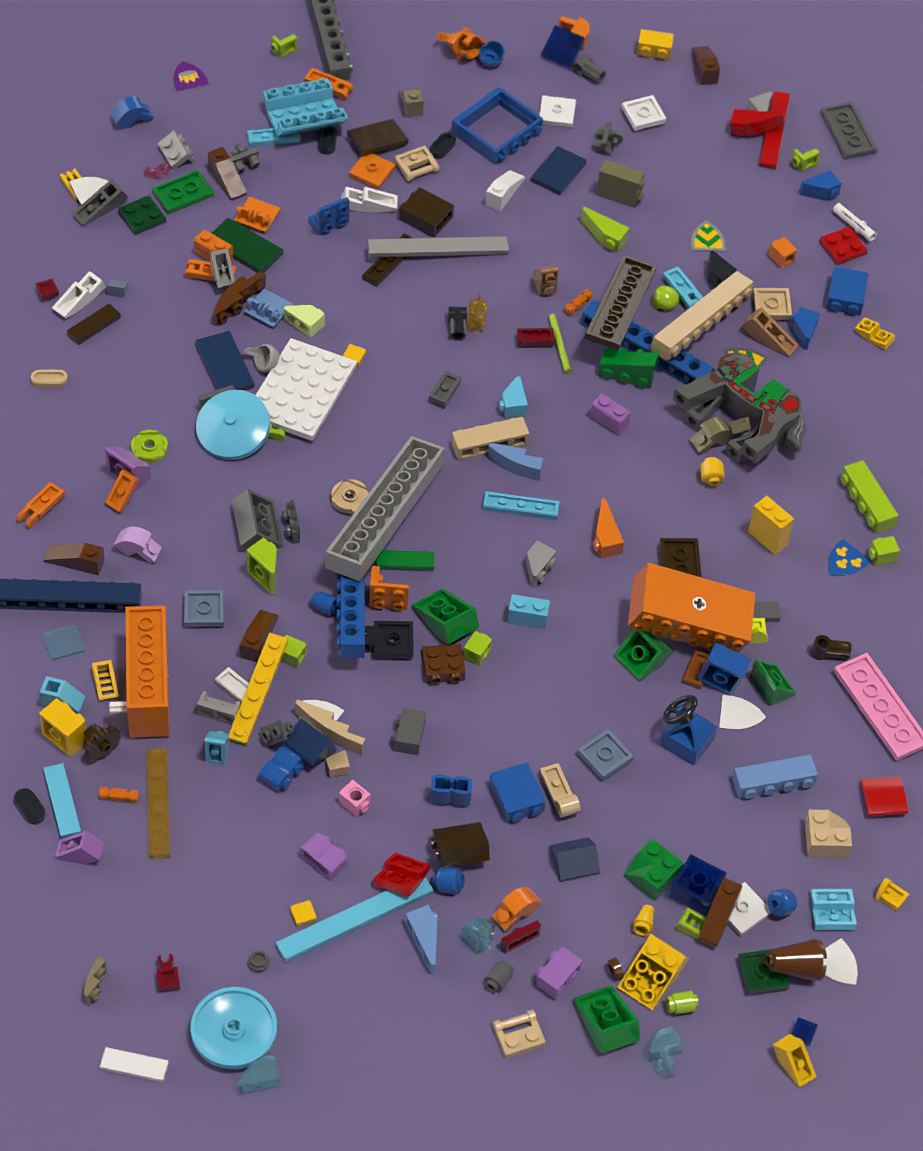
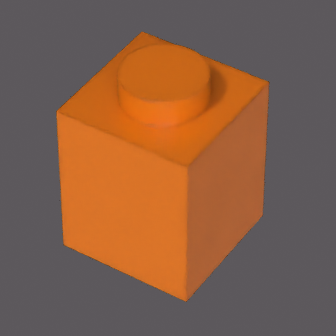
[768,237,797,269]

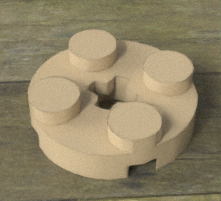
[332,479,369,515]

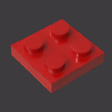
[819,226,868,266]

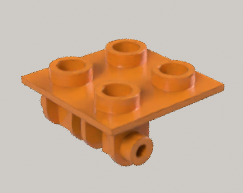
[234,197,281,233]

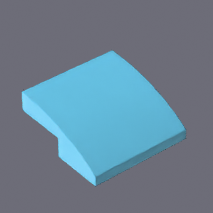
[811,889,857,930]

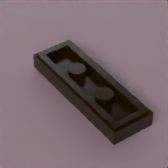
[67,303,121,345]

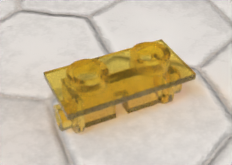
[466,294,488,333]

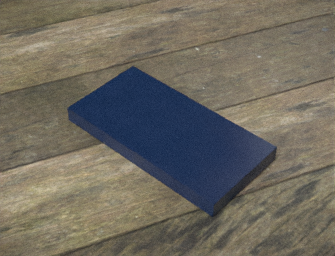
[195,330,254,391]

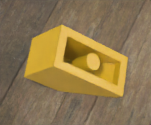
[772,1034,817,1087]

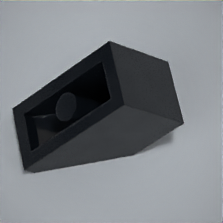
[708,250,738,288]

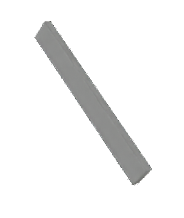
[367,236,509,257]

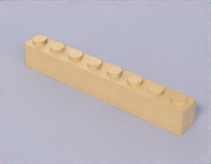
[650,271,754,361]

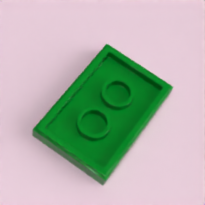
[152,169,214,215]

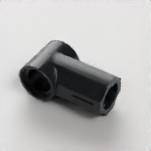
[448,307,467,341]

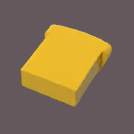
[875,878,909,912]

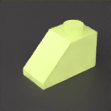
[283,305,325,338]

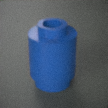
[310,591,340,616]

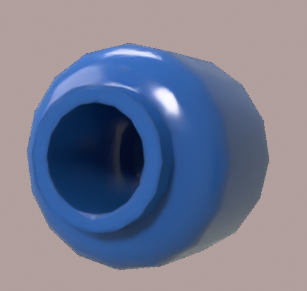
[433,867,465,894]
[766,888,797,917]

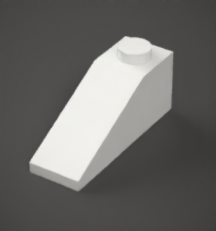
[485,170,525,212]

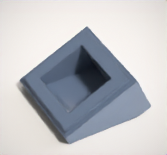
[106,279,128,297]

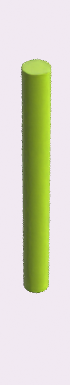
[548,314,571,374]

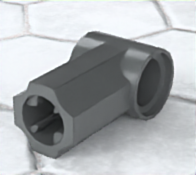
[572,54,607,84]

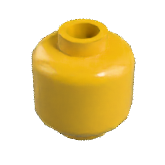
[700,457,725,486]

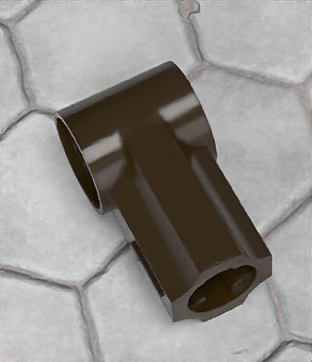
[810,635,852,660]

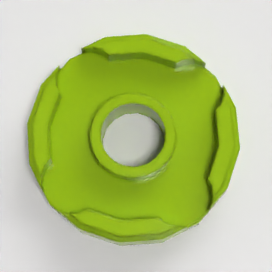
[131,430,168,463]

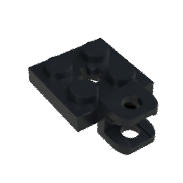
[365,621,414,658]

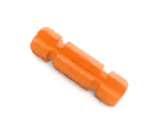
[564,289,593,315]
[99,787,139,802]

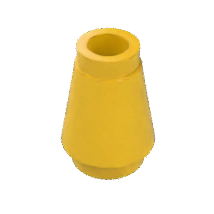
[632,905,654,936]

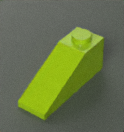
[581,207,629,253]

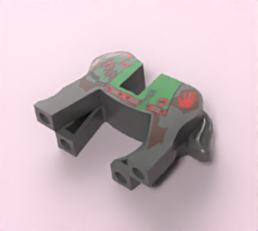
[673,353,806,464]

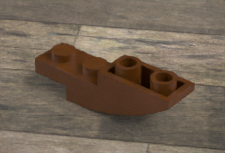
[213,271,266,326]

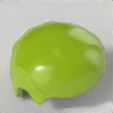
[650,286,679,312]

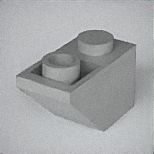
[526,540,557,587]

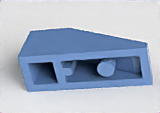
[405,904,439,975]

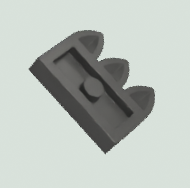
[283,499,300,544]

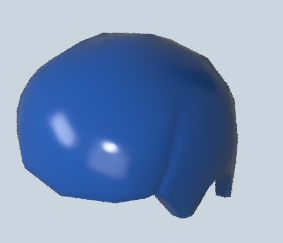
[478,40,505,67]

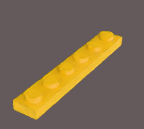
[229,633,288,746]

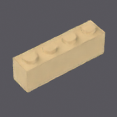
[451,417,530,460]

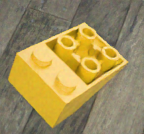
[617,934,690,1010]

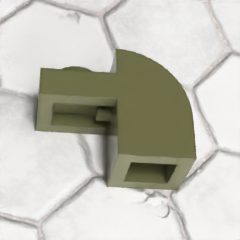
[690,417,736,454]

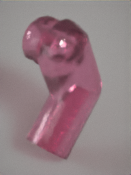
[144,163,170,178]

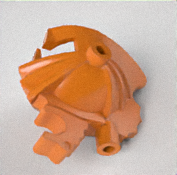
[436,27,487,60]

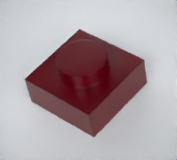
[35,278,59,301]

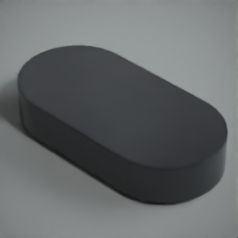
[318,126,337,155]
[429,132,456,159]
[14,788,46,824]

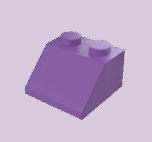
[105,447,151,491]

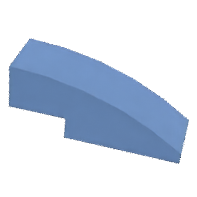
[488,443,543,481]

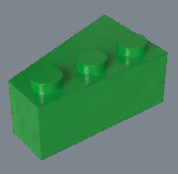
[598,348,660,389]

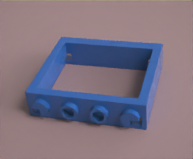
[451,87,543,165]

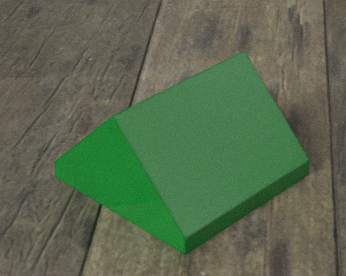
[750,659,797,706]

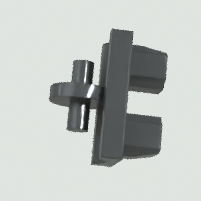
[594,121,623,156]
[231,144,260,174]

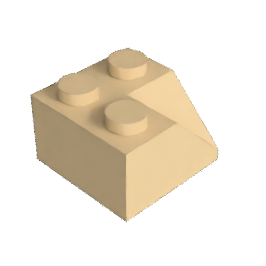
[805,810,852,858]

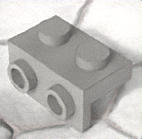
[158,131,195,169]

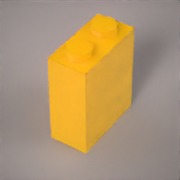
[748,496,794,555]

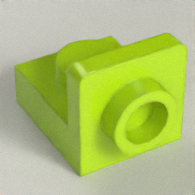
[271,34,298,58]
[792,148,820,172]

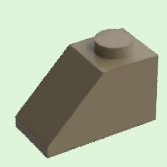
[399,89,424,118]

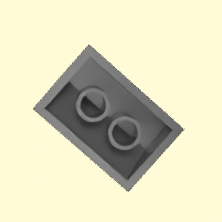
[232,488,283,549]

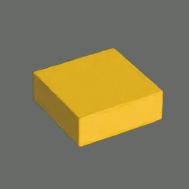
[343,344,366,366]
[290,900,317,927]

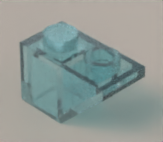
[461,916,495,955]

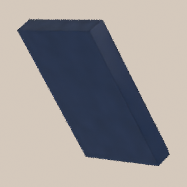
[531,146,587,195]

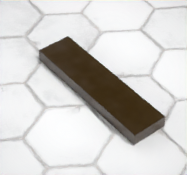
[362,233,412,287]

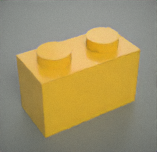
[637,29,674,60]

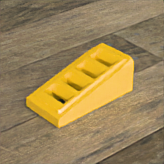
[92,660,119,701]

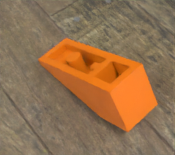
[593,498,624,558]

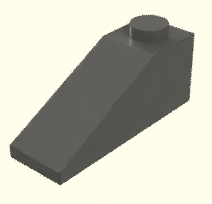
[73,179,128,226]

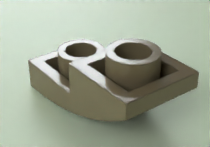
[84,956,107,1006]

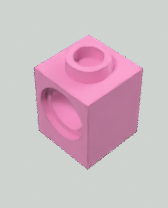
[339,780,371,817]

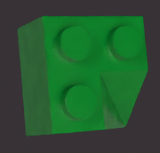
[624,838,684,901]

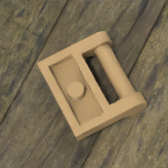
[394,146,439,182]
[492,1009,546,1058]

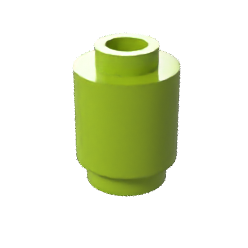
[666,991,699,1015]

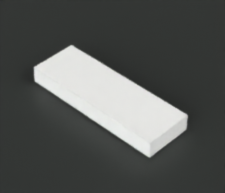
[100,1047,169,1083]

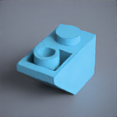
[40,676,86,714]

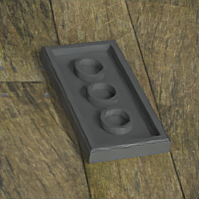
[821,102,877,160]

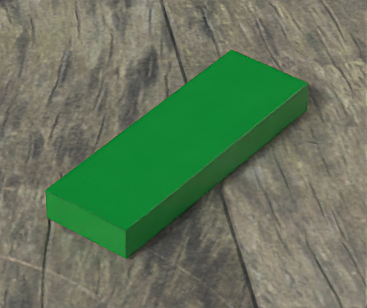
[377,550,434,571]

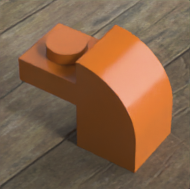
[558,16,590,51]
[492,887,542,931]

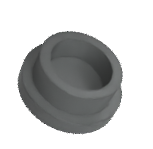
[248,951,269,972]

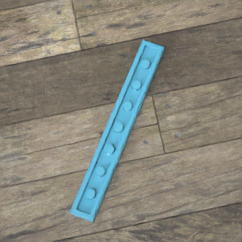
[276,877,433,962]

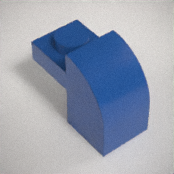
[110,96,154,128]

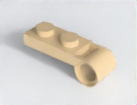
[539,763,581,818]

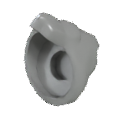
[243,344,280,373]

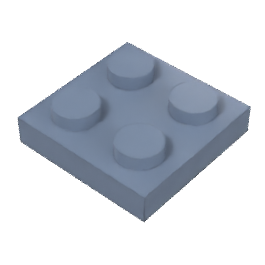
[184,590,224,627]
[577,729,634,780]

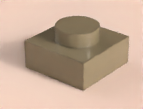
[731,417,751,434]

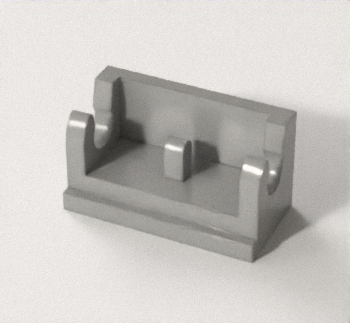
[197,691,241,725]

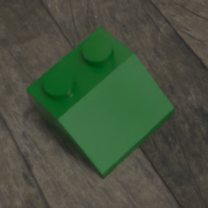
[614,629,673,681]

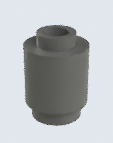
[484,961,514,992]

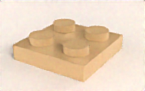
[753,288,792,320]

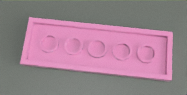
[833,653,923,761]

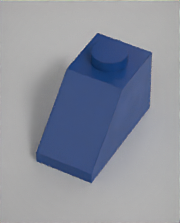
[799,170,842,201]
[791,307,820,350]

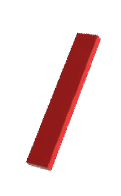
[759,91,790,169]

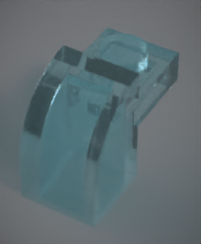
[648,1026,683,1079]

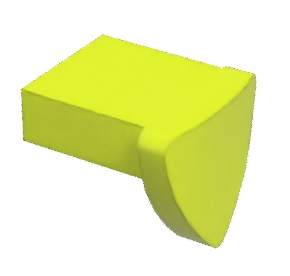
[750,618,768,643]

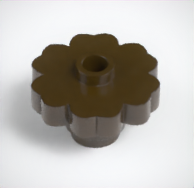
[84,724,121,761]

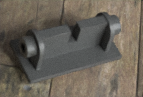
[260,720,294,747]

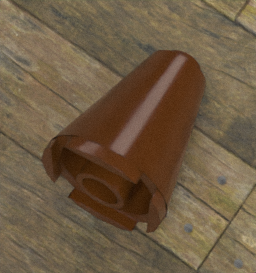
[766,939,827,981]

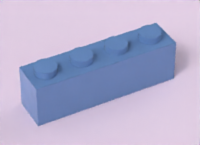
[732,754,818,799]

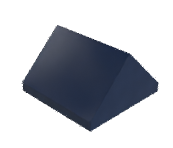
[282,718,337,766]
[549,837,600,882]

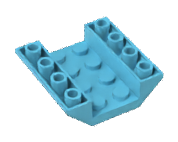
[263,78,348,137]

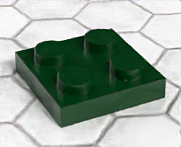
[118,195,166,235]
[738,949,790,995]

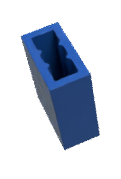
[826,266,869,316]
[489,762,546,823]

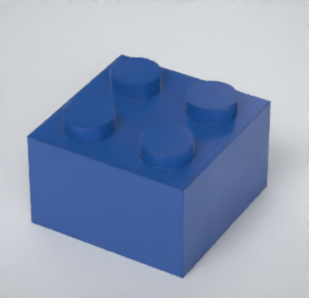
[697,643,751,696]

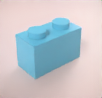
[508,594,550,629]

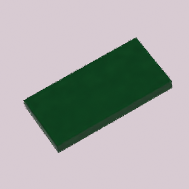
[211,217,284,273]

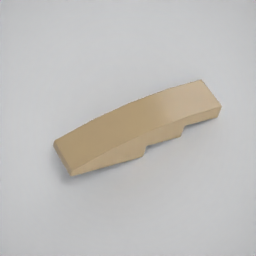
[295,700,365,755]

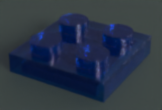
[541,25,585,69]

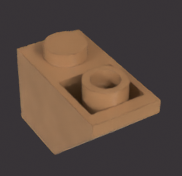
[533,266,559,296]

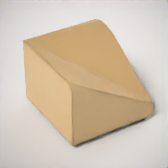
[326,750,350,777]

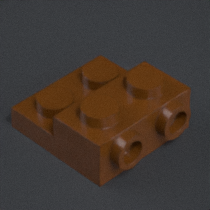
[422,644,466,684]

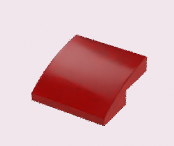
[860,777,908,816]
[373,853,430,897]

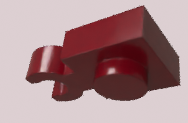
[156,954,180,992]

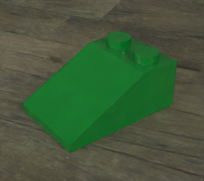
[412,588,479,644]
[573,985,640,1054]

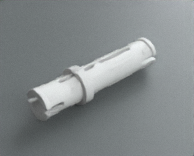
[833,203,877,242]

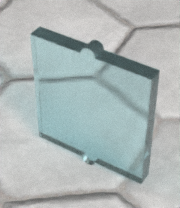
[43,624,85,661]

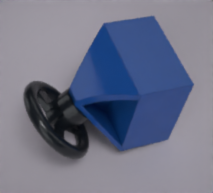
[661,695,718,765]

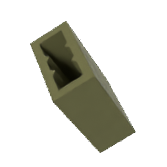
[597,160,646,208]

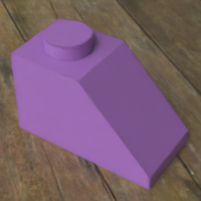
[55,831,104,865]

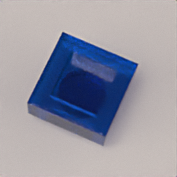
[791,1017,818,1046]

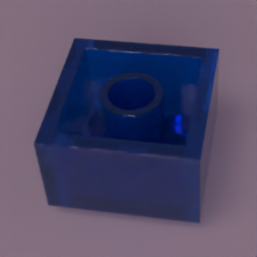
[669,854,727,916]

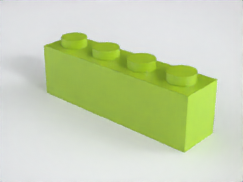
[840,460,899,533]

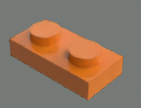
[105,470,140,512]

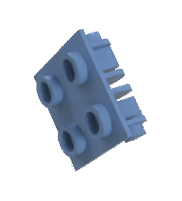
[244,289,294,328]

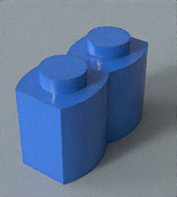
[259,745,304,793]
[430,775,472,806]

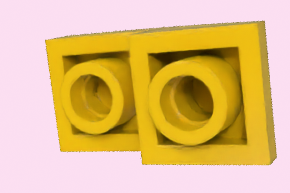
[855,317,895,350]

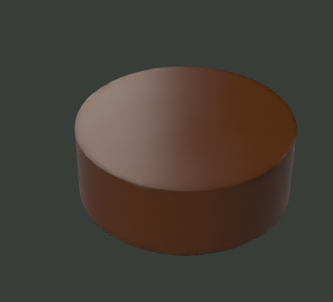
[607,957,624,979]

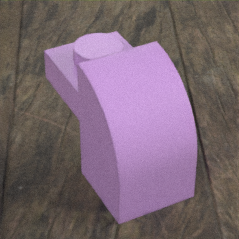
[114,526,162,564]

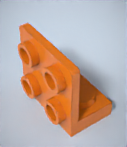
[369,566,409,611]

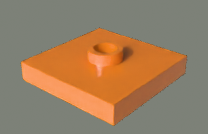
[349,154,396,190]

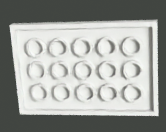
[256,338,357,441]

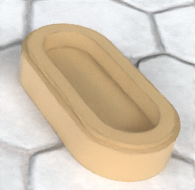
[31,369,68,388]

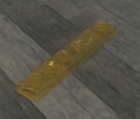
[147,748,170,859]

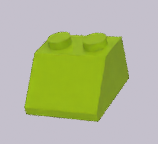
[246,537,277,595]

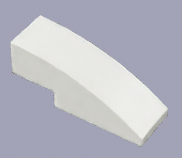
[341,187,398,213]
[52,271,106,318]

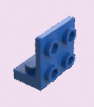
[308,197,349,235]

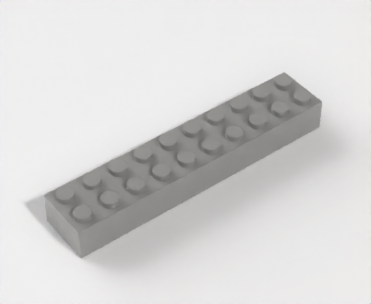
[325,436,445,581]

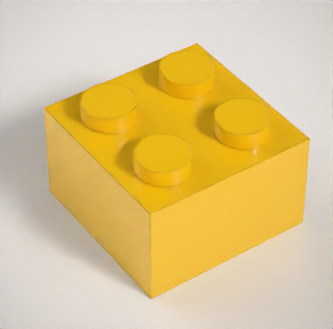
[39,698,87,758]

